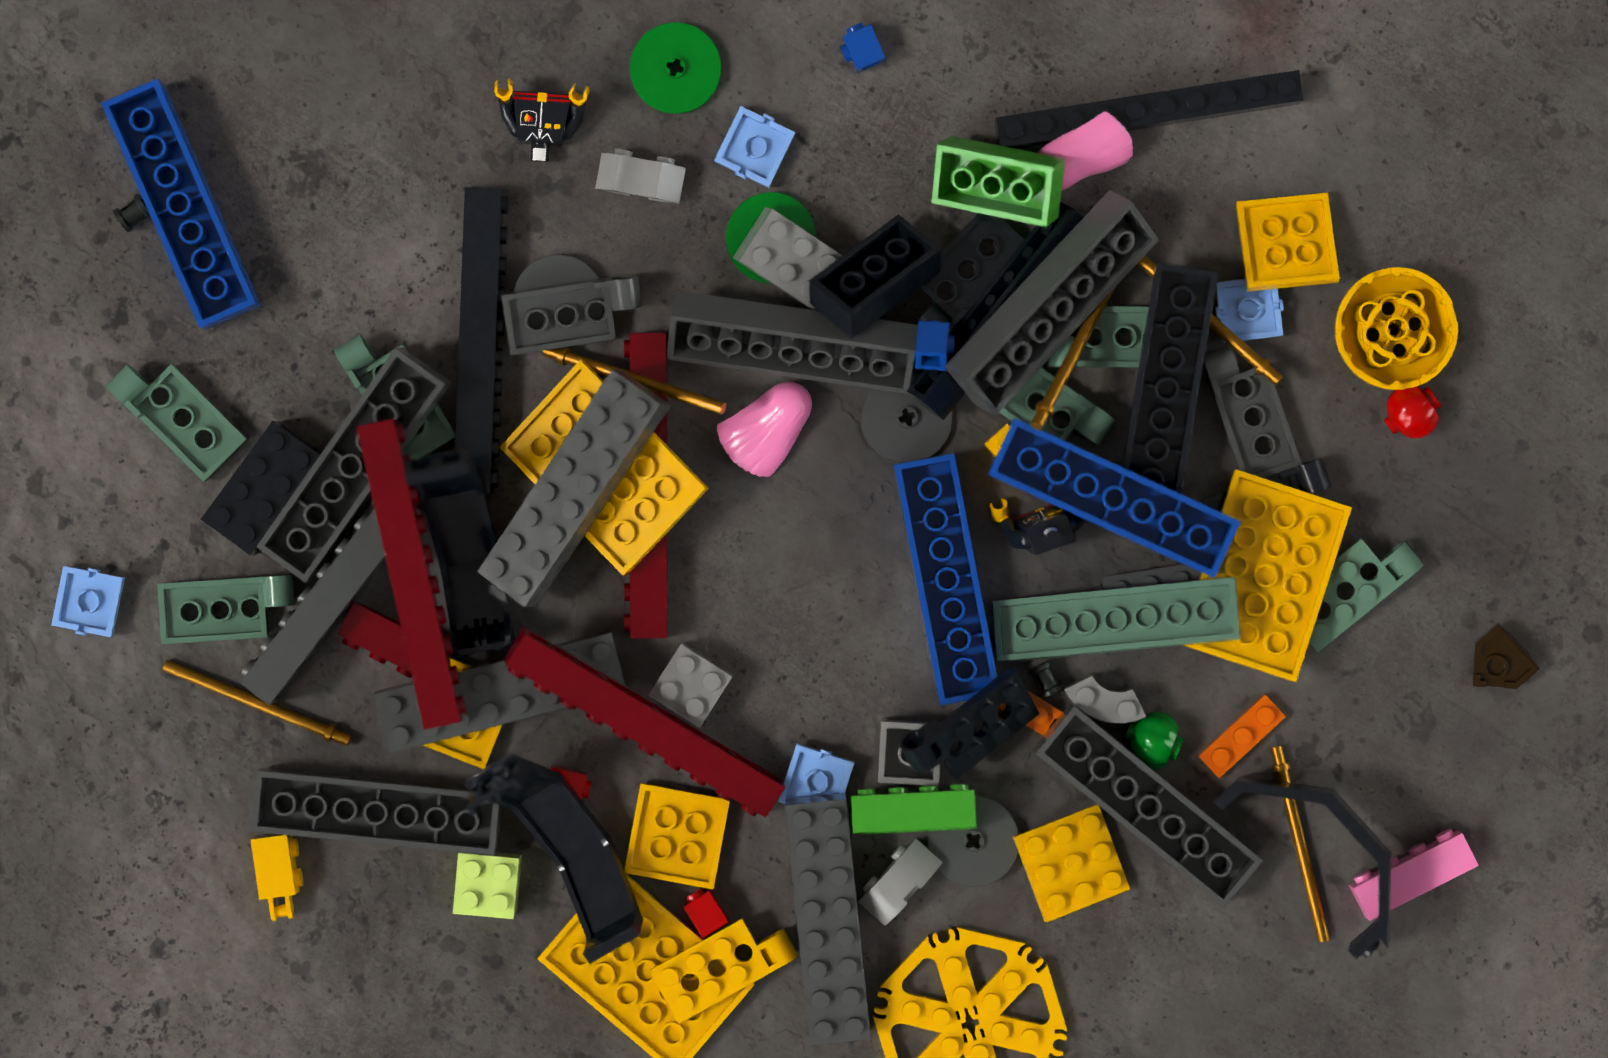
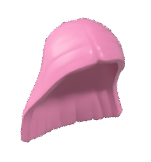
[1037,111,1133,191]
[717,381,812,477]

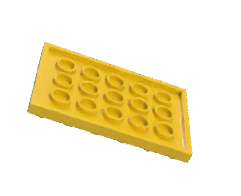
[499,360,709,576]
[1182,469,1352,682]
[537,873,755,1058]

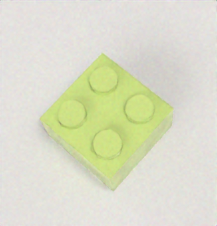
[453,852,522,919]

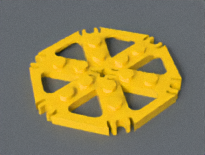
[873,926,1068,1058]

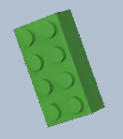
[931,136,1065,227]
[851,784,977,835]

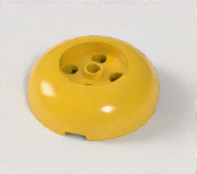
[1334,267,1458,390]

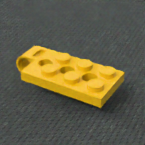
[649,918,799,1024]

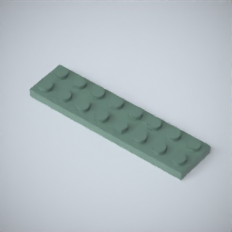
[993,577,1241,663]

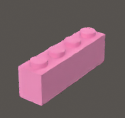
[1349,829,1479,921]

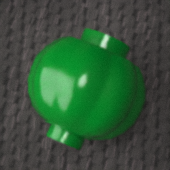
[1125,712,1184,769]

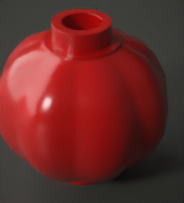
[1384,386,1442,439]

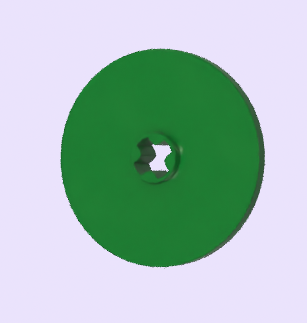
[630,22,721,114]
[725,192,817,284]

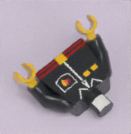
[494,79,590,162]
[990,498,1086,555]

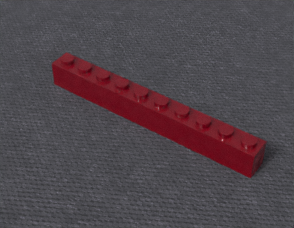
[624,333,668,638]
[357,419,467,730]
[505,627,785,818]

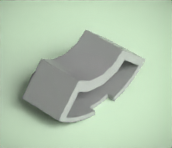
[595,149,686,204]
[1063,674,1147,723]
[858,838,943,926]

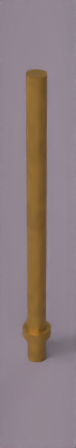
[1137,256,1283,386]
[1030,288,1115,431]
[543,347,726,415]
[162,660,352,746]
[1270,745,1330,942]

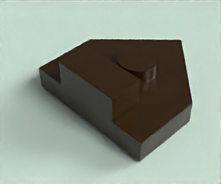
[1473,622,1540,689]

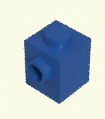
[839,23,885,73]
[915,320,955,371]

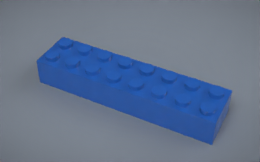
[101,79,261,330]
[988,418,1240,578]
[893,453,997,706]

